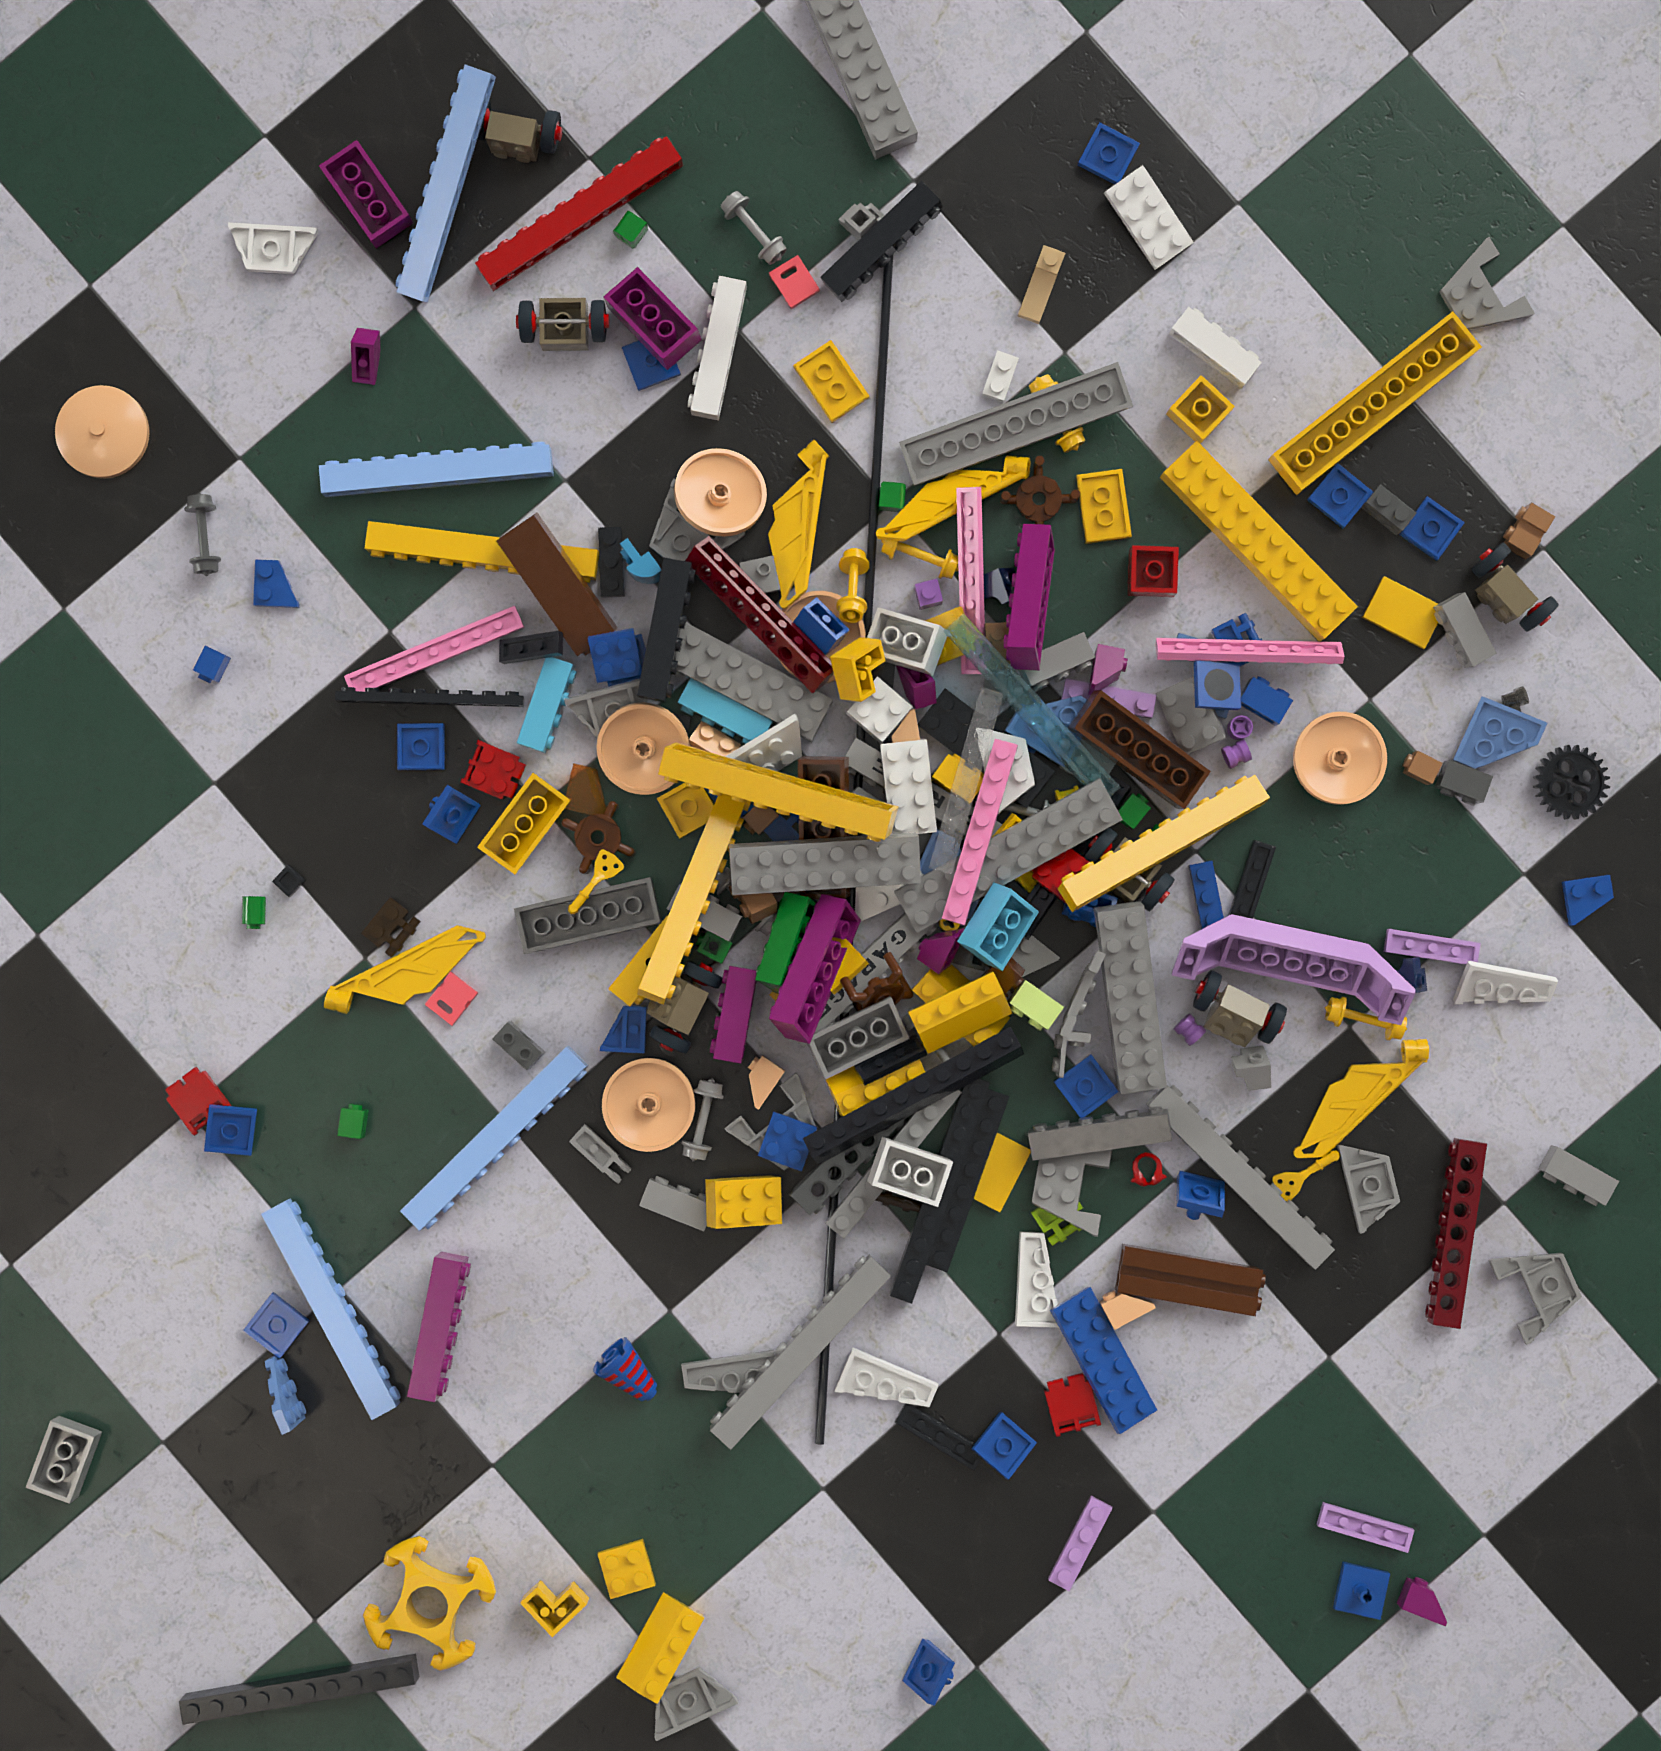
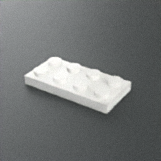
[1104,165,1194,270]
[880,739,937,834]

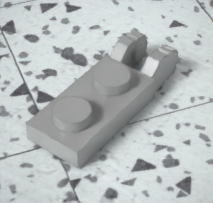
[569,1124,631,1184]

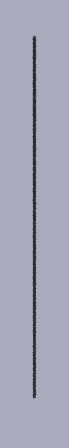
[815,254,894,1445]

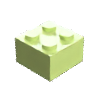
[1007,980,1064,1031]

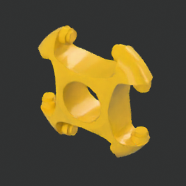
[363,1536,496,1671]

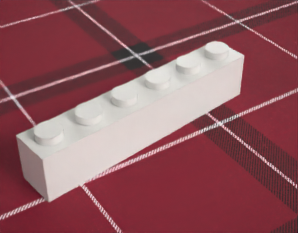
[688,276,747,421]

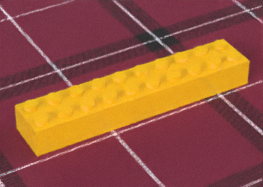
[1268,311,1482,495]
[1160,441,1358,642]
[658,742,899,842]

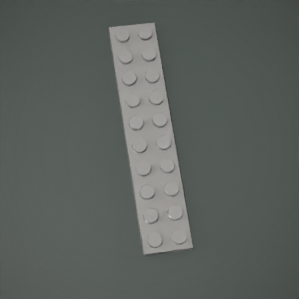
[899,362,1133,486]
[894,778,1123,933]

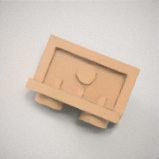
[689,721,741,756]

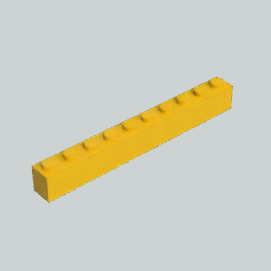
[365,521,599,583]
[1058,775,1270,912]
[637,793,751,1005]

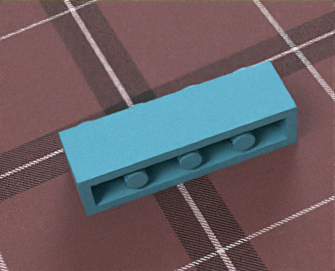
[517,657,577,754]
[678,678,773,744]

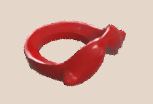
[1131,1152,1167,1187]

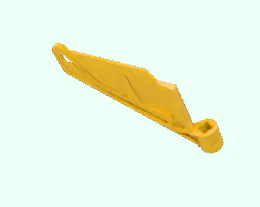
[768,440,829,609]
[876,455,1031,541]
[324,925,486,1014]
[1293,1039,1429,1158]

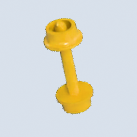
[1028,374,1086,453]
[881,531,959,579]
[836,548,870,623]
[1324,996,1407,1041]

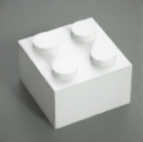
[846,676,913,744]

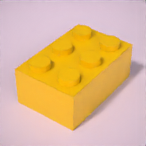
[705,1175,782,1229]

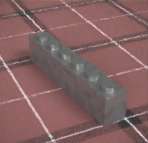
[1028,1107,1172,1161]

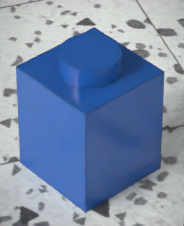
[193,645,231,683]

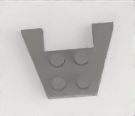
[1439,237,1535,330]
[649,479,745,561]
[1059,950,1106,1038]
[724,1073,817,1170]
[1032,1149,1113,1237]
[1488,1253,1582,1345]

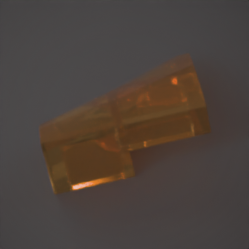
[564,763,606,815]

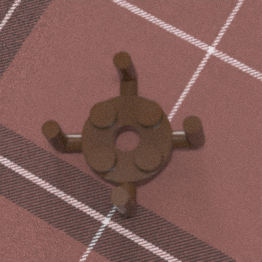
[1000,456,1080,524]
[562,801,636,874]
[840,952,914,1012]

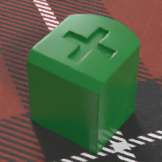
[613,211,648,248]
[879,481,906,512]

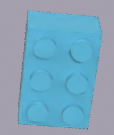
[957,882,1039,971]

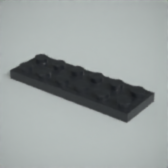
[918,688,1055,809]

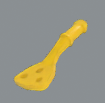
[568,849,624,914]
[1272,1150,1340,1201]

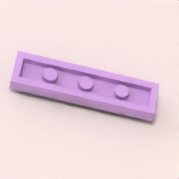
[1061,679,1156,718]
[1383,929,1481,965]
[1048,1496,1112,1591]
[1316,1502,1414,1553]

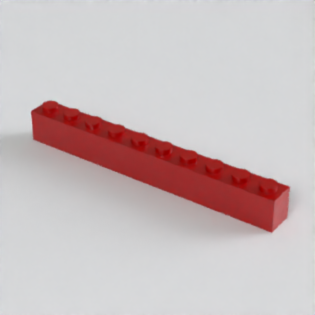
[475,136,683,291]

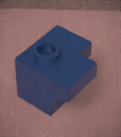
[983,567,1016,604]
[1397,957,1427,993]

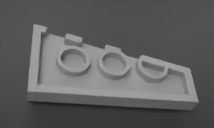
[681,1350,775,1393]

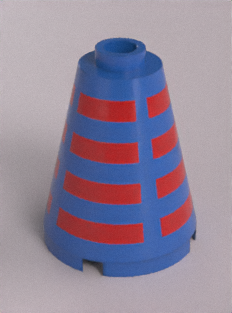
[593,1337,657,1401]

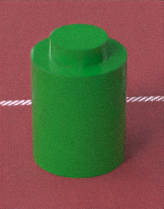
[242,896,266,929]

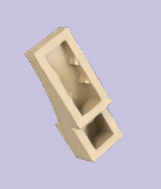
[1018,245,1065,324]

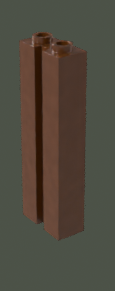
[496,512,618,656]
[1115,1243,1266,1317]

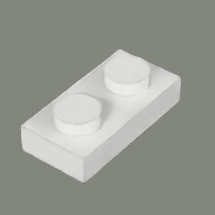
[982,350,1019,403]

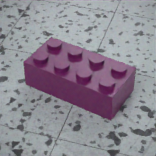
[319,140,413,249]
[603,267,702,370]
[710,966,757,1063]

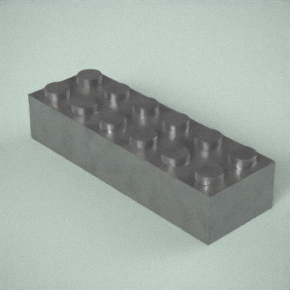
[514,877,662,954]

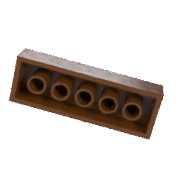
[1067,690,1211,809]
[798,756,850,899]

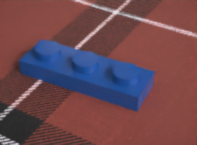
[1188,861,1224,930]

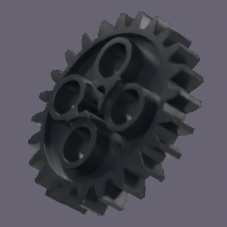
[1533,745,1610,820]

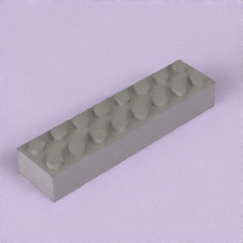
[804,0,918,160]
[675,623,833,743]
[729,832,921,895]
[1094,901,1167,1094]

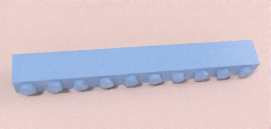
[396,65,496,302]
[319,442,554,497]
[400,1046,588,1231]
[261,1198,401,1420]

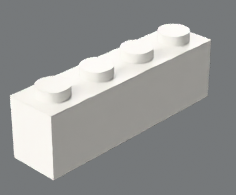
[1169,307,1262,389]

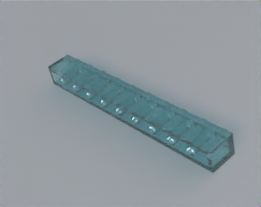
[943,614,1120,797]

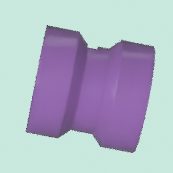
[1226,715,1253,740]
[1221,739,1252,769]
[1174,1014,1206,1046]

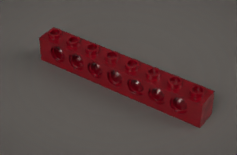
[685,536,834,694]
[1425,1138,1487,1329]

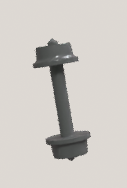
[184,492,221,576]

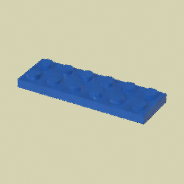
[1050,1287,1157,1434]

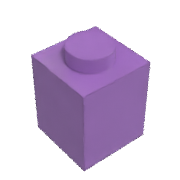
[914,579,943,610]

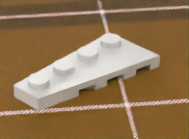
[1453,961,1558,1004]
[1015,1232,1059,1328]
[834,1348,938,1407]

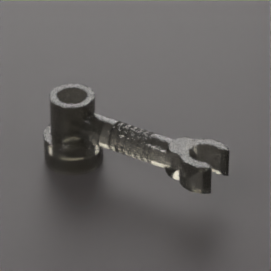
[1501,686,1529,712]

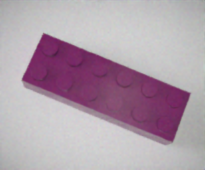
[1004,524,1055,671]
[769,894,861,1044]
[407,1252,471,1402]

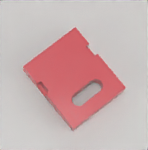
[769,255,820,309]
[425,972,478,1026]

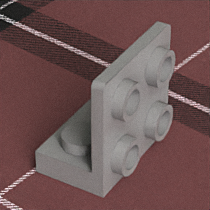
[1052,1029,1091,1078]

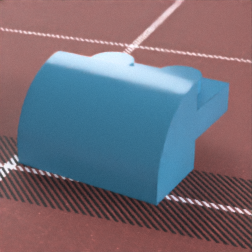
[620,538,661,584]

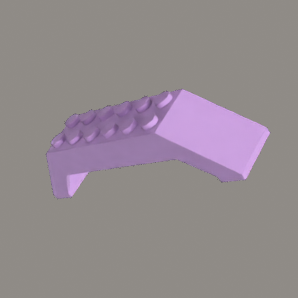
[1172,914,1415,1025]

